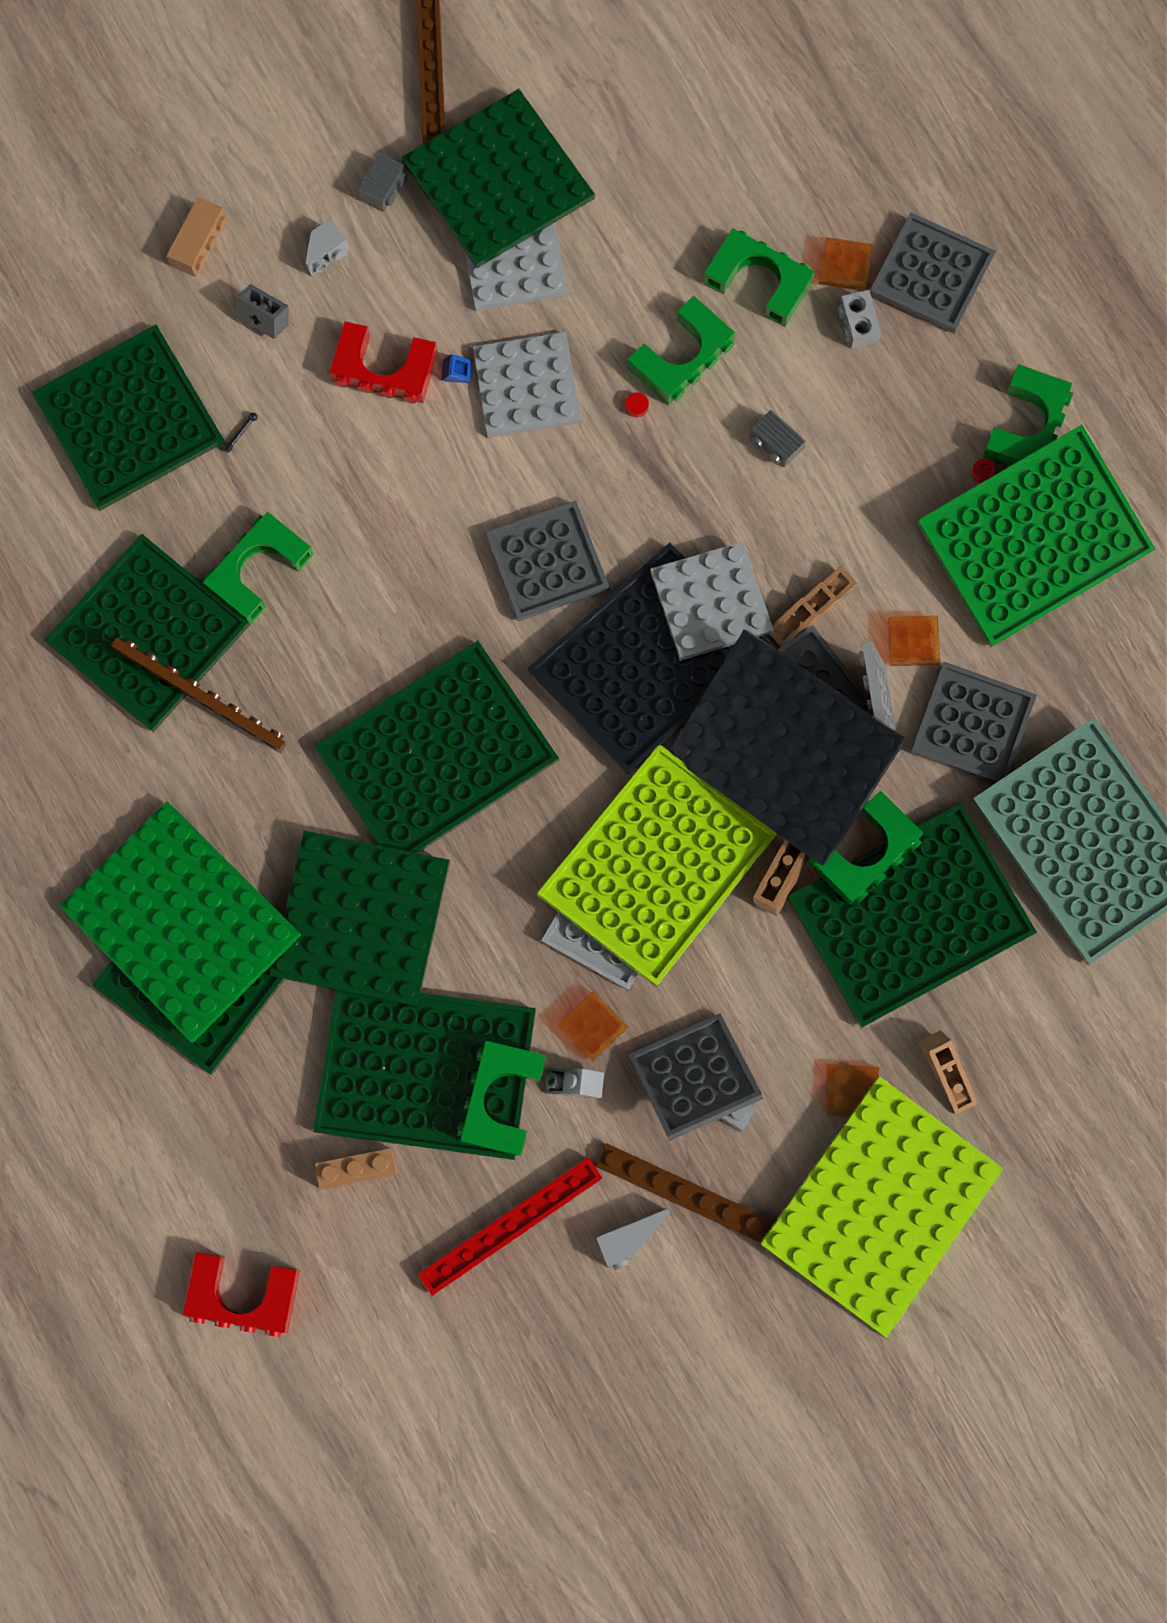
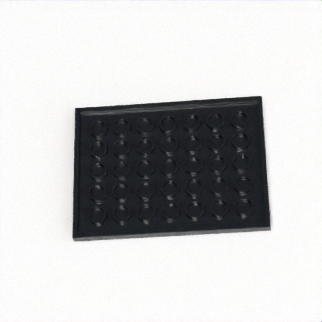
[528,543,770,775]
[669,629,907,866]

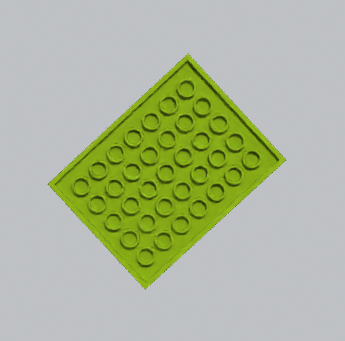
[537,745,777,987]
[760,1076,1004,1338]

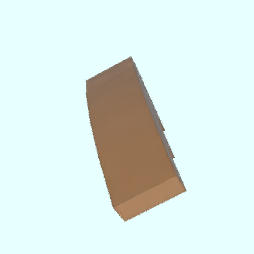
[770,565,858,647]

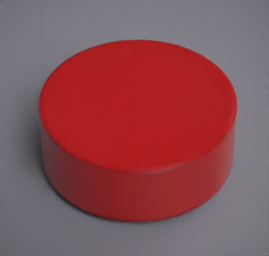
[625,392,649,418]
[972,458,997,483]

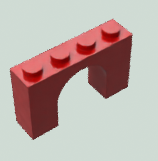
[330,321,438,404]
[183,1253,300,1337]

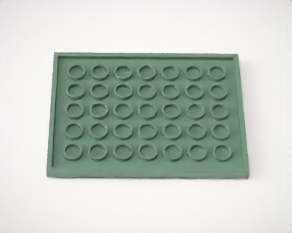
[972,717,1167,965]

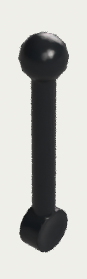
[224,412,258,453]

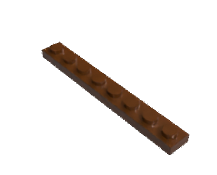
[416,0,446,144]
[111,638,286,753]
[596,1144,775,1243]

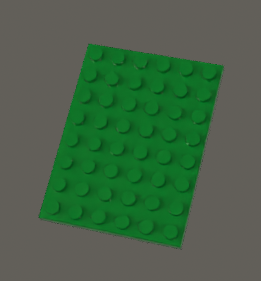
[917,424,1156,648]
[59,801,301,1043]

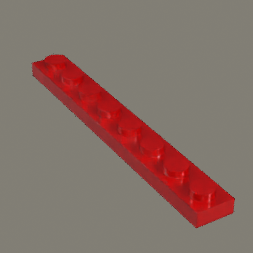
[418,1157,603,1296]

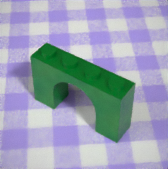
[704,228,815,327]
[628,296,735,405]
[983,364,1073,467]
[203,511,314,625]
[808,791,923,906]
[458,1041,546,1157]

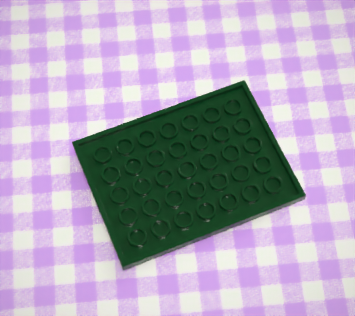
[314,640,559,853]
[787,803,1037,1028]
[313,990,536,1160]

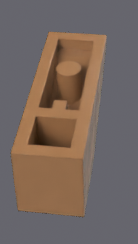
[918,1030,978,1115]

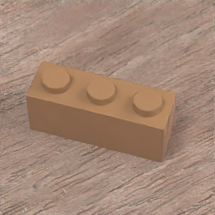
[166,197,227,277]
[753,839,810,916]
[315,1148,398,1190]

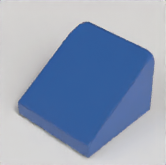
[441,354,472,383]

